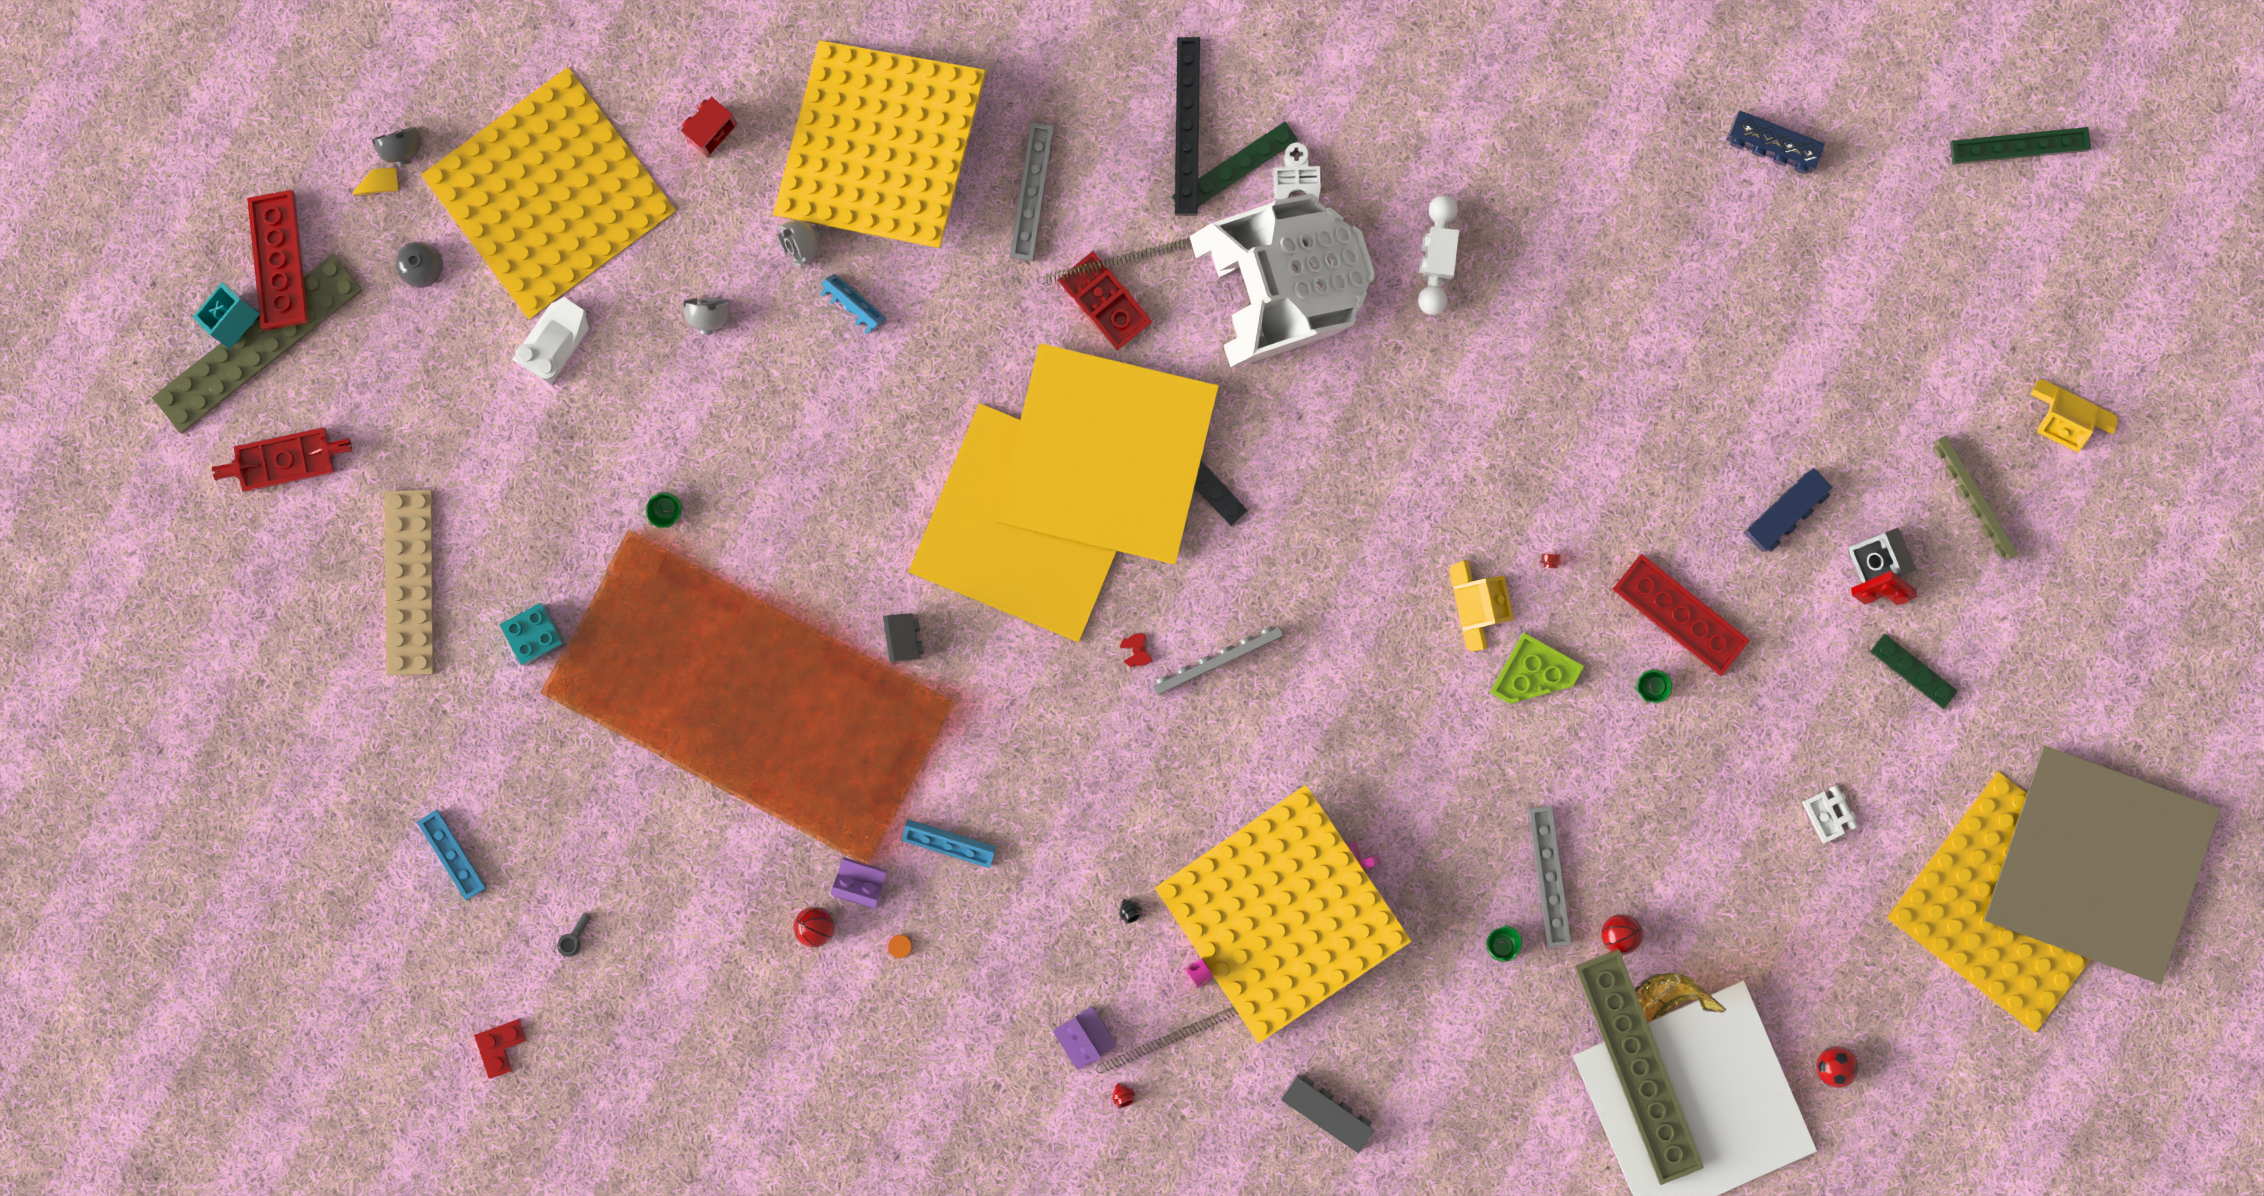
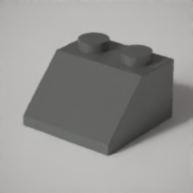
[1847,527,1916,583]
[883,613,924,664]

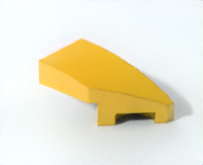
[353,168,398,196]

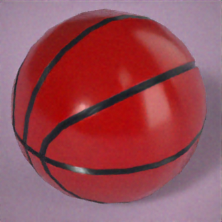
[793,906,835,948]
[1601,914,1643,955]

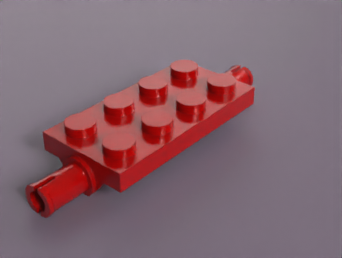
[212,427,353,492]

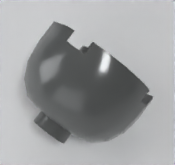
[372,127,420,166]
[395,241,443,288]

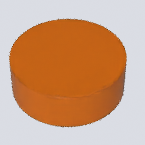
[888,935,912,958]

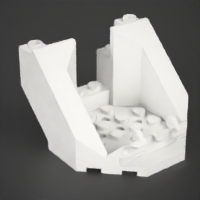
[1189,194,1375,367]

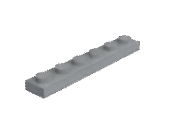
[1010,123,1054,262]
[1153,626,1283,695]
[1528,806,1571,948]

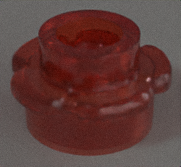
[1539,554,1562,568]

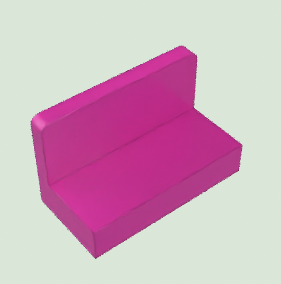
[1347,841,1381,869]

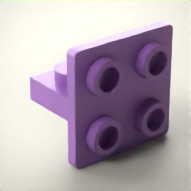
[831,857,887,909]
[1053,1006,1116,1070]

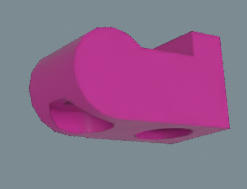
[1185,958,1214,988]

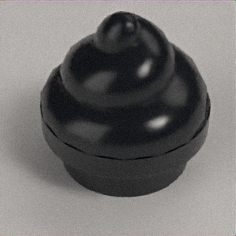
[1119,899,1142,924]

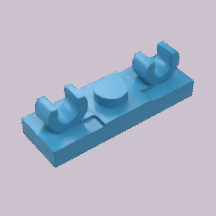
[821,274,887,334]

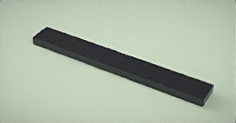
[1175,37,1200,216]

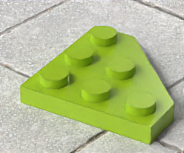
[1489,632,1584,704]

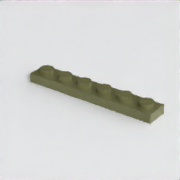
[1933,435,2019,560]

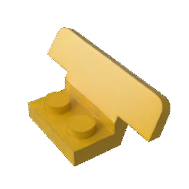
[2030,379,2118,453]
[1450,560,1514,651]

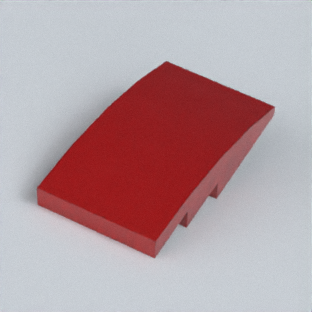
[1057,251,1152,351]

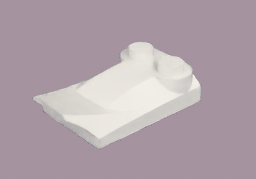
[512,297,590,385]

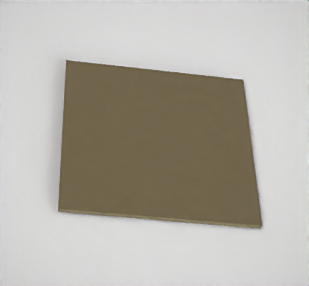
[1983,745,2221,985]

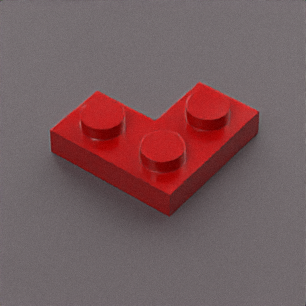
[1851,571,1917,606]
[474,1019,527,1079]

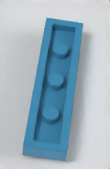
[417,810,487,901]
[901,819,996,868]

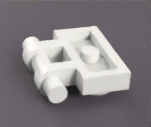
[1802,785,1858,843]

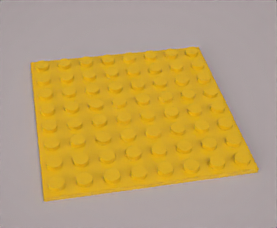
[773,40,987,249]
[421,67,676,319]
[996,343,1219,565]
[908,403,1117,643]
[1887,771,2091,1033]
[1155,784,1412,1044]

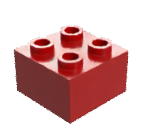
[681,96,738,158]

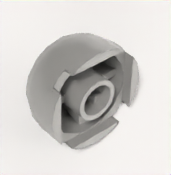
[777,220,820,267]
[684,298,730,335]

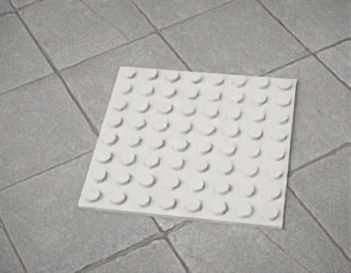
[1572,980,1817,1196]

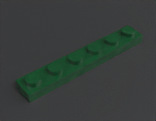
[1171,121,1298,207]
[1950,127,2091,165]

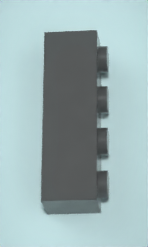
[1280,1075,1374,1154]

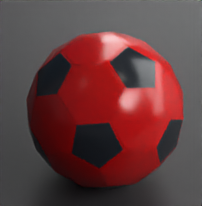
[1816,1046,1859,1088]

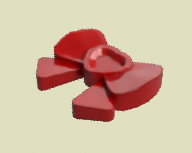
[1120,633,1152,667]

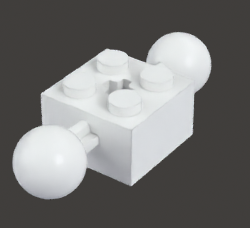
[1418,195,1459,315]

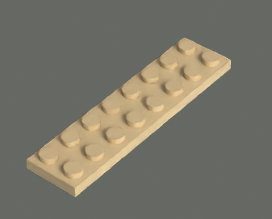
[385,490,434,675]

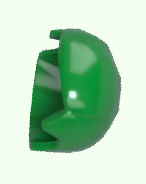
[646,492,682,528]
[1637,668,1673,704]
[1486,925,1522,962]

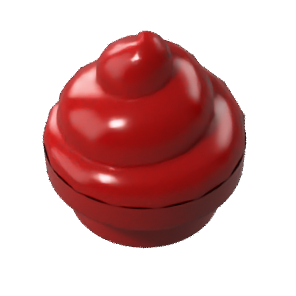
[1112,1083,1135,1108]

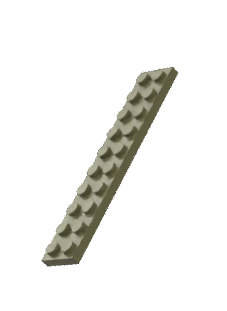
[152,254,363,434]
[1574,949,1704,1185]

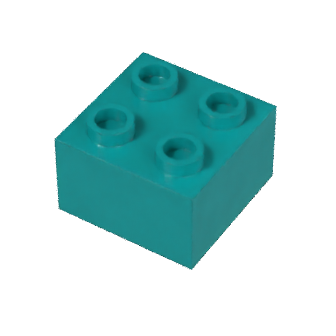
[193,282,260,349]
[499,603,566,666]

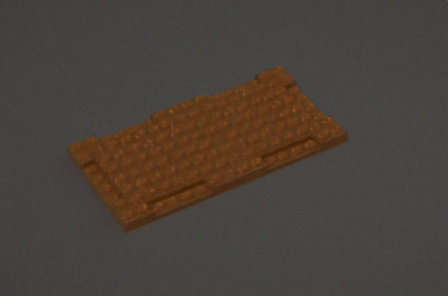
[540,530,956,865]

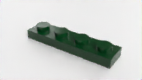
[1869,634,1958,709]

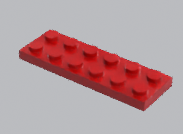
[247,190,309,331]
[1612,554,1750,676]

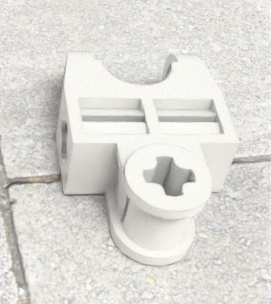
[1273,143,1321,200]

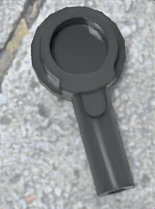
[557,913,591,957]

